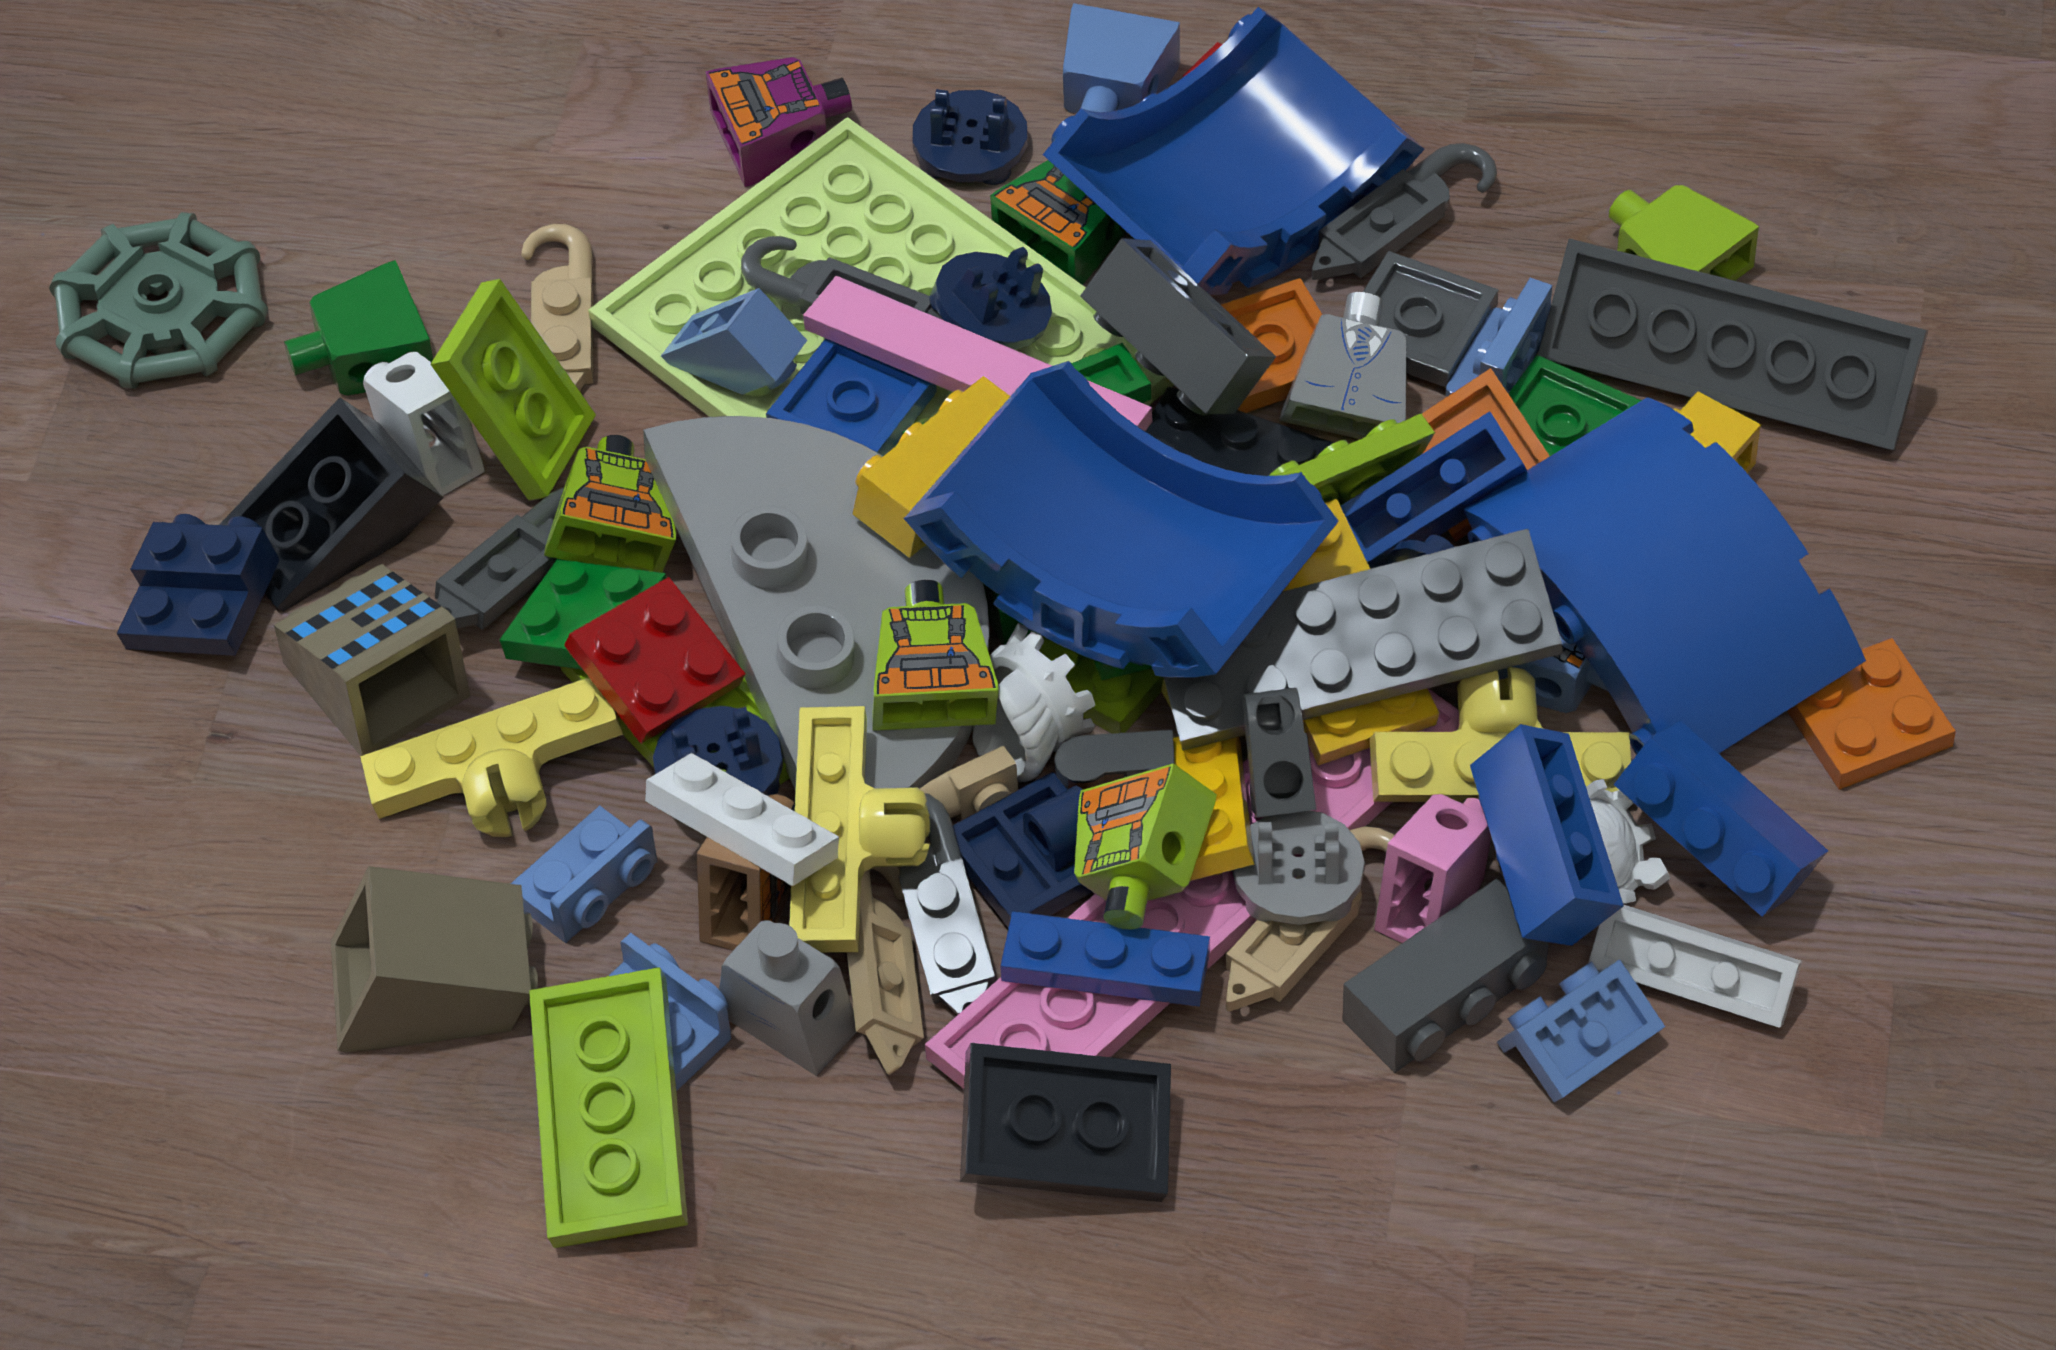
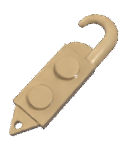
[521,224,593,391]
[1226,826,1394,1012]
[847,866,924,1075]

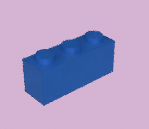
[1341,411,1527,569]
[1614,720,1829,917]
[1470,724,1624,946]

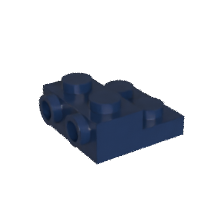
[117,514,280,656]

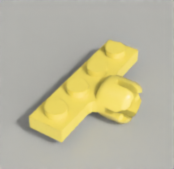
[1369,667,1631,802]
[360,677,623,837]
[789,706,930,953]

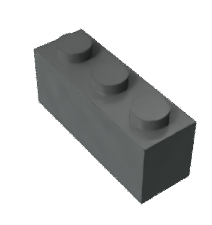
[1080,238,1276,416]
[1342,878,1549,1073]

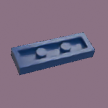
[1000,911,1210,1007]

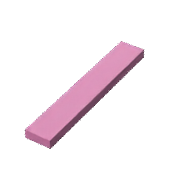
[803,276,1152,431]

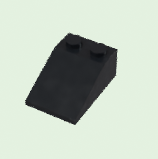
[219,397,443,612]

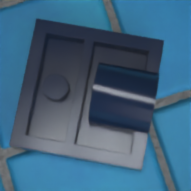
[953,772,1092,928]

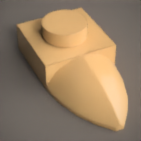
[920,746,1018,822]

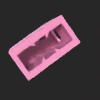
[1374,794,1491,943]

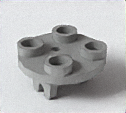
[1232,811,1365,925]

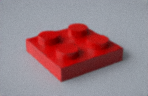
[564,577,746,744]

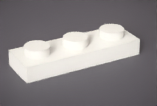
[645,753,839,886]
[1588,905,1802,1028]

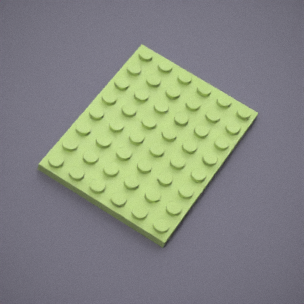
[588,117,1174,446]

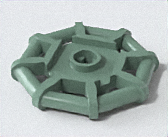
[49,212,268,389]

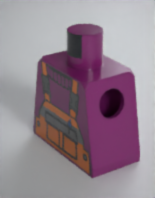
[706,57,852,187]

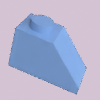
[661,288,808,395]

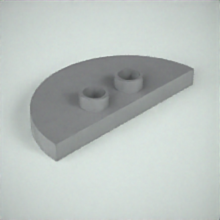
[643,416,989,791]

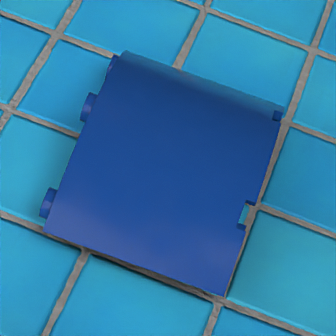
[1042,7,1425,295]
[903,361,1339,677]
[1463,397,1866,755]

